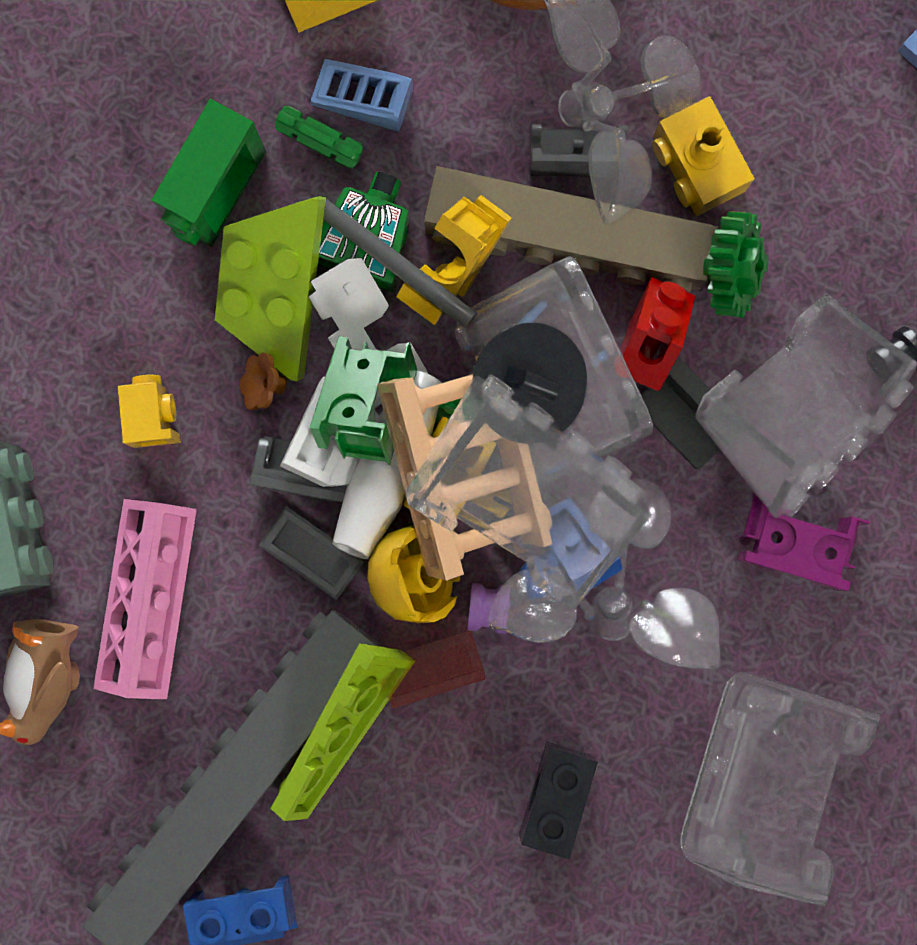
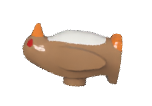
[0,619,80,746]

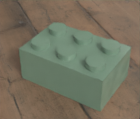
[0,441,53,597]

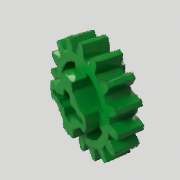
[703,211,769,318]

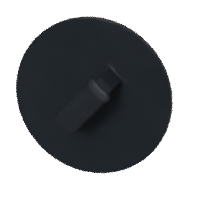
[472,322,587,444]

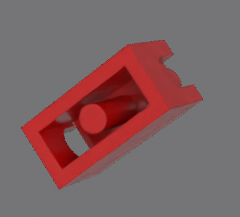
[614,277,695,391]

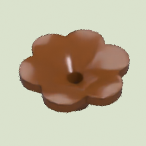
[240,352,286,411]

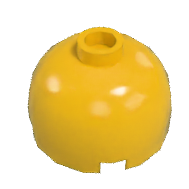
[367,525,460,623]

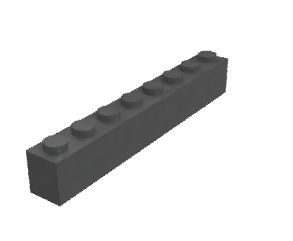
[82,610,380,945]

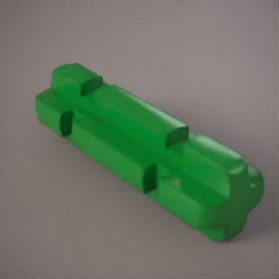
[275,106,364,169]

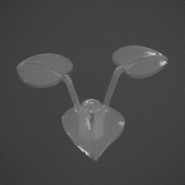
[544,0,701,224]
[488,478,720,669]

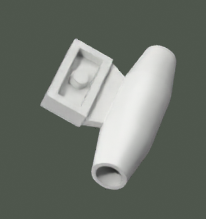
[280,371,441,559]

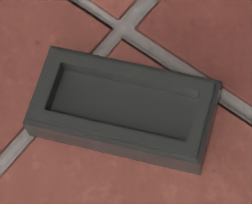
[258,506,365,600]

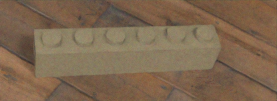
[424,166,718,293]

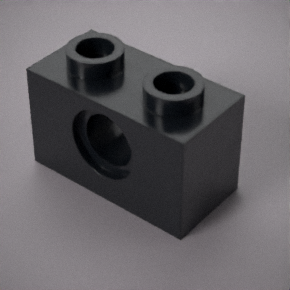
[519,741,598,860]

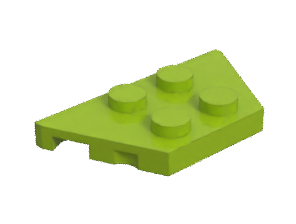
[215,196,326,382]

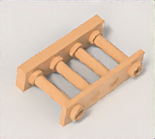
[377,355,552,581]

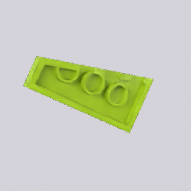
[271,643,415,821]

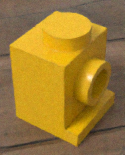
[118,375,181,448]

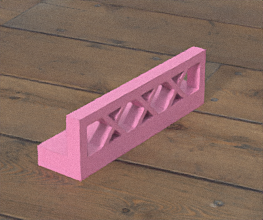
[93,499,197,699]

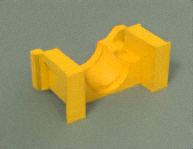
[396,195,512,325]

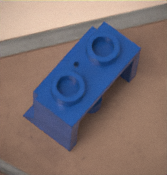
[183,875,298,945]

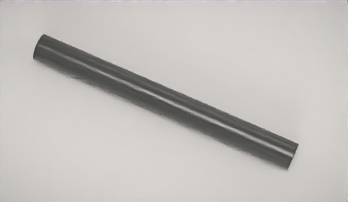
[323,198,478,329]

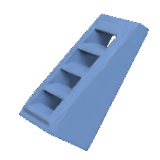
[310,59,413,132]

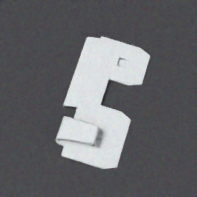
[308,258,428,408]

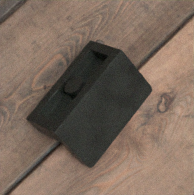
[634,358,747,469]

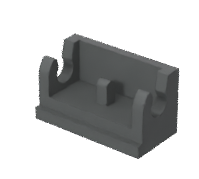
[530,124,628,177]
[249,436,347,504]

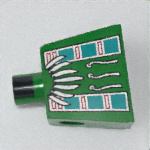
[318,172,410,293]

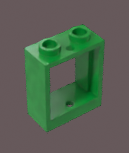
[151,98,266,247]

